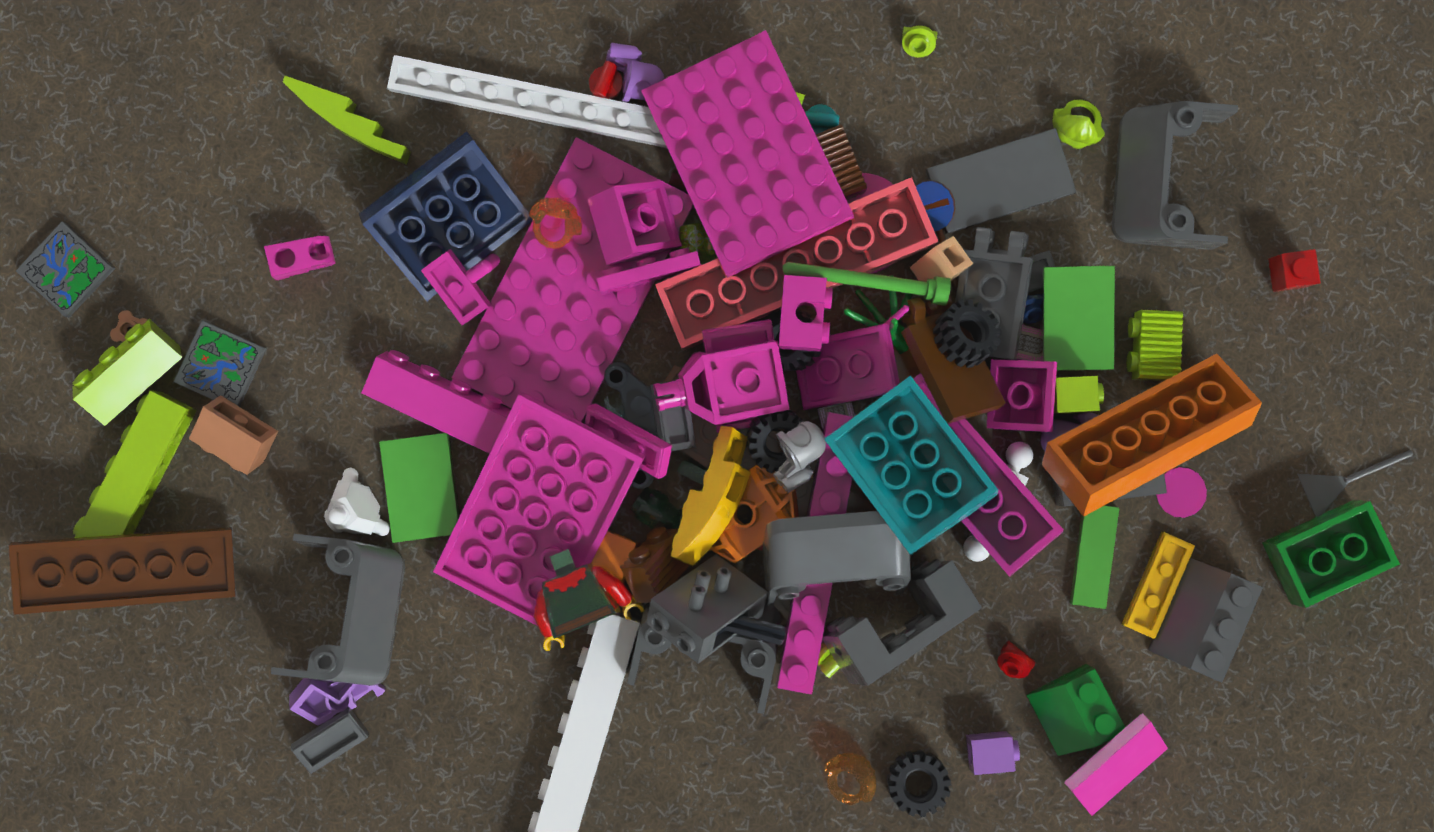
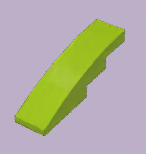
[283,76,411,165]

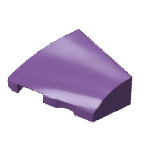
[289,678,385,726]

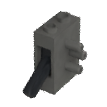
[647,554,786,664]

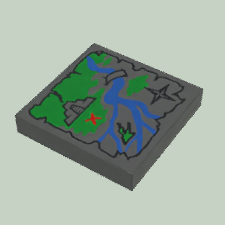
[16,221,116,318]
[174,320,267,407]

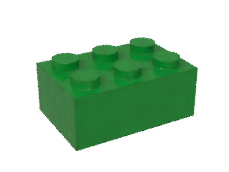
[1262,500,1400,608]

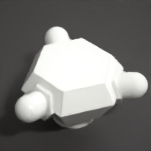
[324,468,390,536]

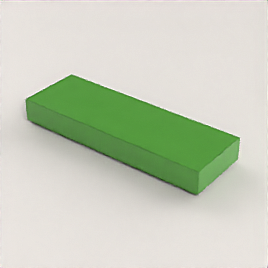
[1070,506,1119,609]

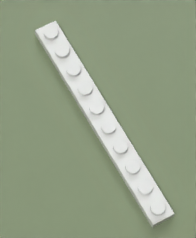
[387,55,667,148]

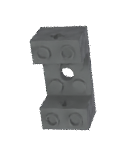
[822,559,982,686]

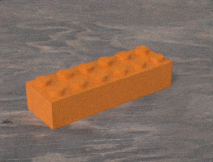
[1042,354,1262,517]

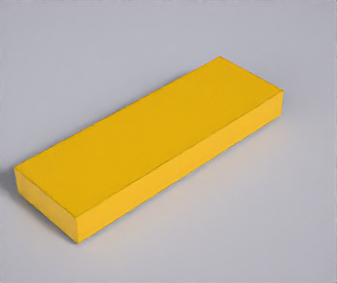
[1121,531,1195,639]

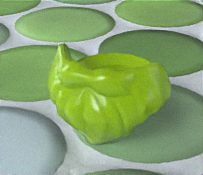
[1053,99,1105,149]

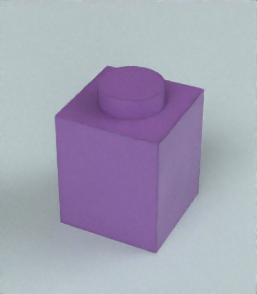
[966,731,1020,775]

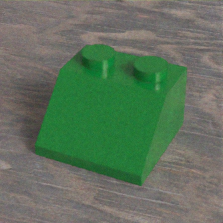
[1026,664,1125,756]

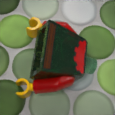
[534,549,644,651]

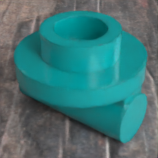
[805,104,839,135]

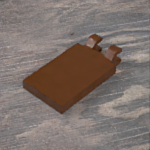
[900,295,1006,424]

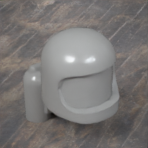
[773,421,826,493]

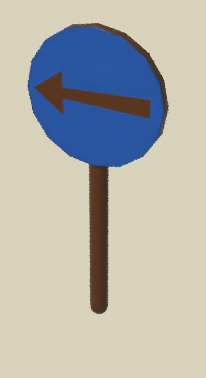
[916,181,958,292]

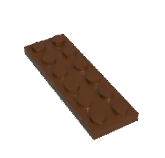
[9,527,236,615]

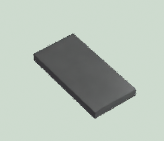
[926,128,1076,234]

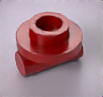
[589,61,623,99]
[997,641,1036,678]

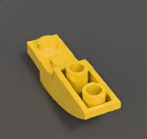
[671,426,751,566]

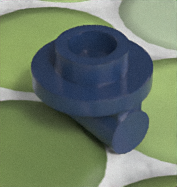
[1023,293,1043,324]

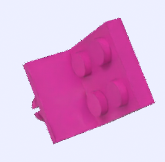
[653,340,790,425]

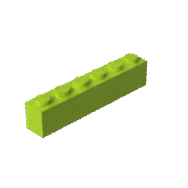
[73,390,197,538]

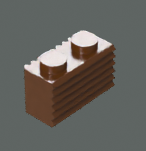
[816,124,867,200]
[620,527,690,603]

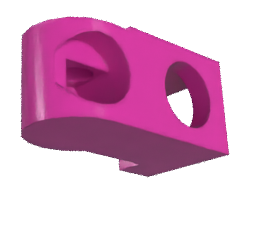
[264,236,336,280]

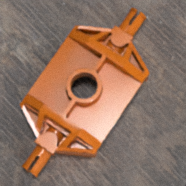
[708,464,813,563]

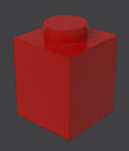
[1268,249,1321,292]

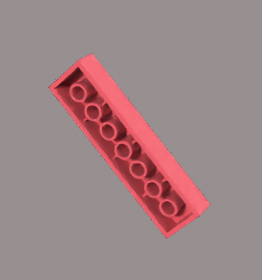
[655,177,938,351]

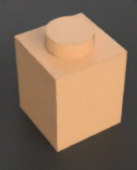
[910,236,973,282]

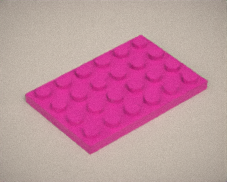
[641,30,854,278]
[433,392,645,626]

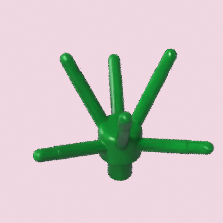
[844,275,912,354]

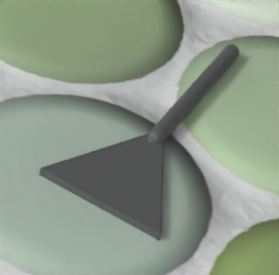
[1297,450,1413,517]

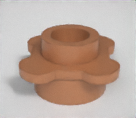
[110,310,147,342]

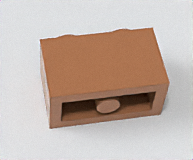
[189,395,278,475]

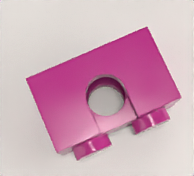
[778,275,833,352]

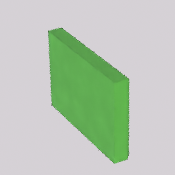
[1043,266,1115,370]
[379,433,459,543]

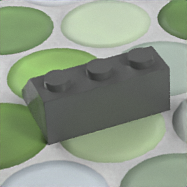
[1148,558,1263,683]

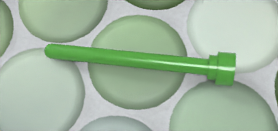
[782,262,951,306]

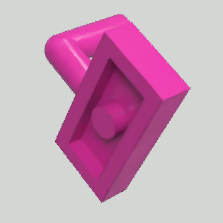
[421,249,500,325]

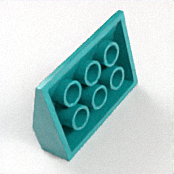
[824,375,998,555]

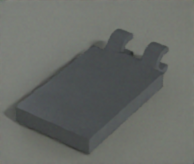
[955,227,1033,360]

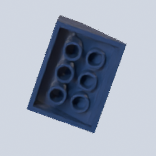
[359,132,534,301]

